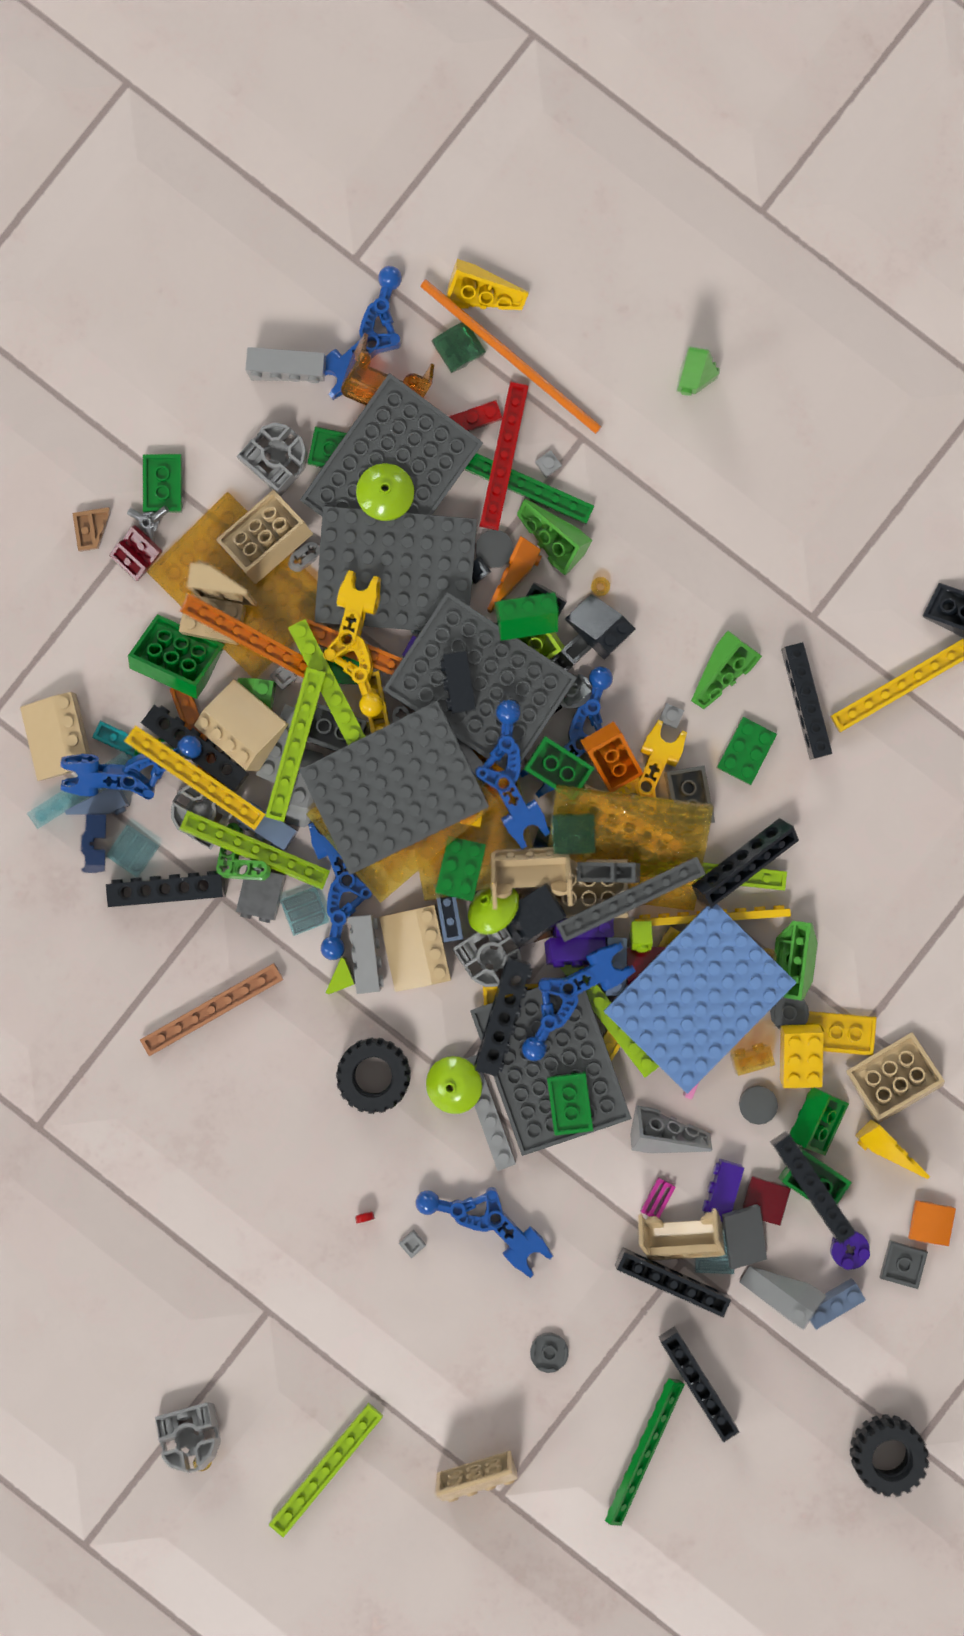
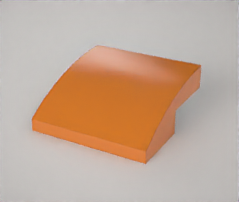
[908,1200,956,1246]

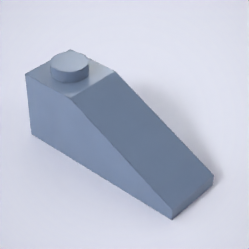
[64,789,130,816]

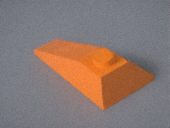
[487,536,542,613]

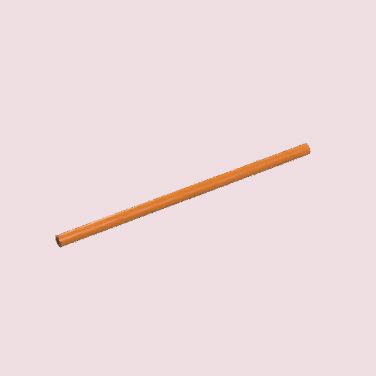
[420,279,602,434]

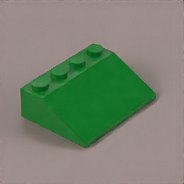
[128,614,225,699]

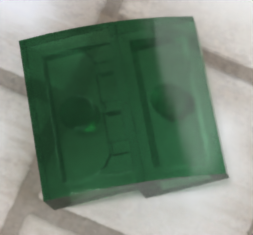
[431,322,486,373]
[552,813,596,854]

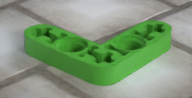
[216,823,271,881]

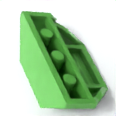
[773,921,818,1000]

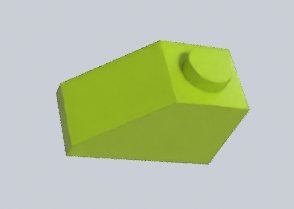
[629,921,653,952]

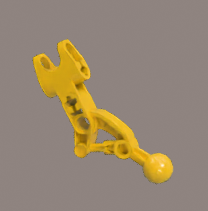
[323,570,383,717]
[575,720,687,836]

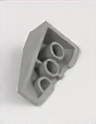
[630,1105,712,1153]
[739,1266,826,1330]

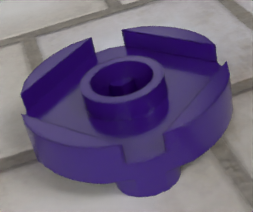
[830,1231,870,1270]

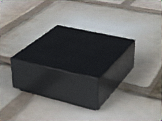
[472,557,491,584]

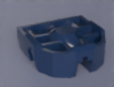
[81,814,106,873]

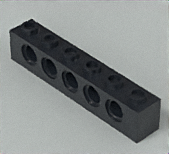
[781,642,833,760]
[141,704,249,793]
[691,818,799,908]
[106,871,226,907]
[474,956,533,1077]
[770,1131,856,1244]
[615,1247,731,1318]
[658,1326,740,1443]

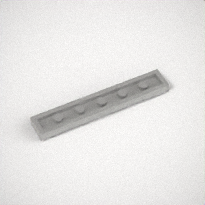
[466,1055,516,1171]

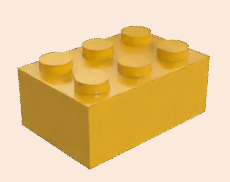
[780,1024,824,1088]

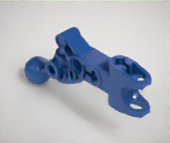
[325,266,402,400]
[519,666,613,798]
[475,700,550,849]
[61,735,202,800]
[308,822,373,960]
[522,942,636,1061]
[415,1187,553,1278]

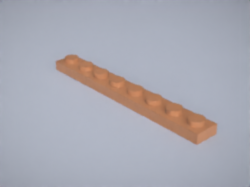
[140,963,284,1056]

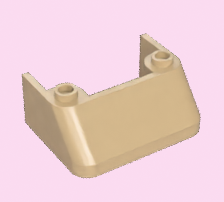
[491,847,572,909]
[638,1209,725,1260]

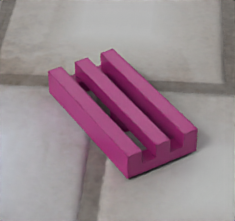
[640,1177,676,1218]

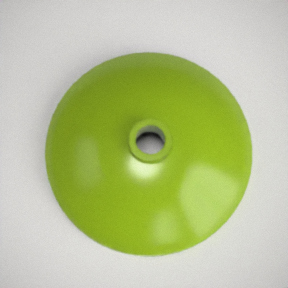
[356,463,414,521]
[468,883,519,935]
[426,1056,483,1114]

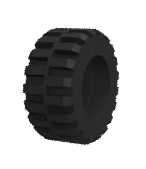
[336,1037,411,1114]
[850,1414,929,1497]

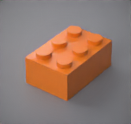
[581,721,643,793]

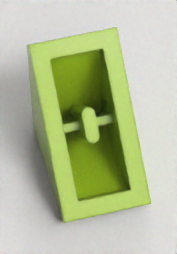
[326,957,355,994]

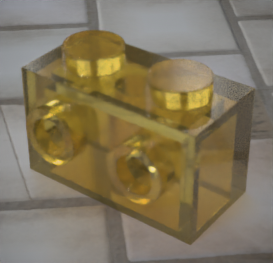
[730,1042,775,1076]

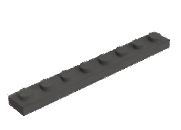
[556,857,705,942]

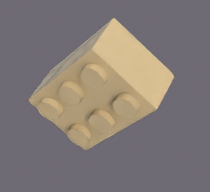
[179,594,246,645]

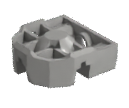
[237,423,308,496]
[171,785,232,850]
[452,927,521,987]
[155,1402,221,1473]

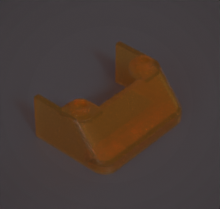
[341,333,434,406]

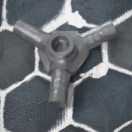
[127,505,169,544]

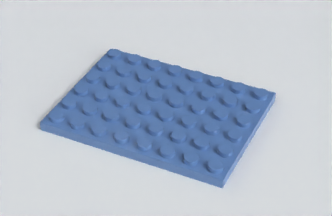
[604,904,797,1094]

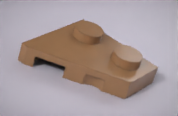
[72,507,111,552]

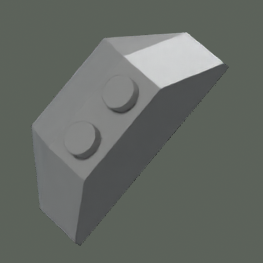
[286,749,324,828]

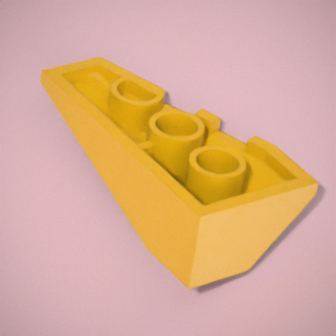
[446,259,529,310]
[855,1120,930,1179]

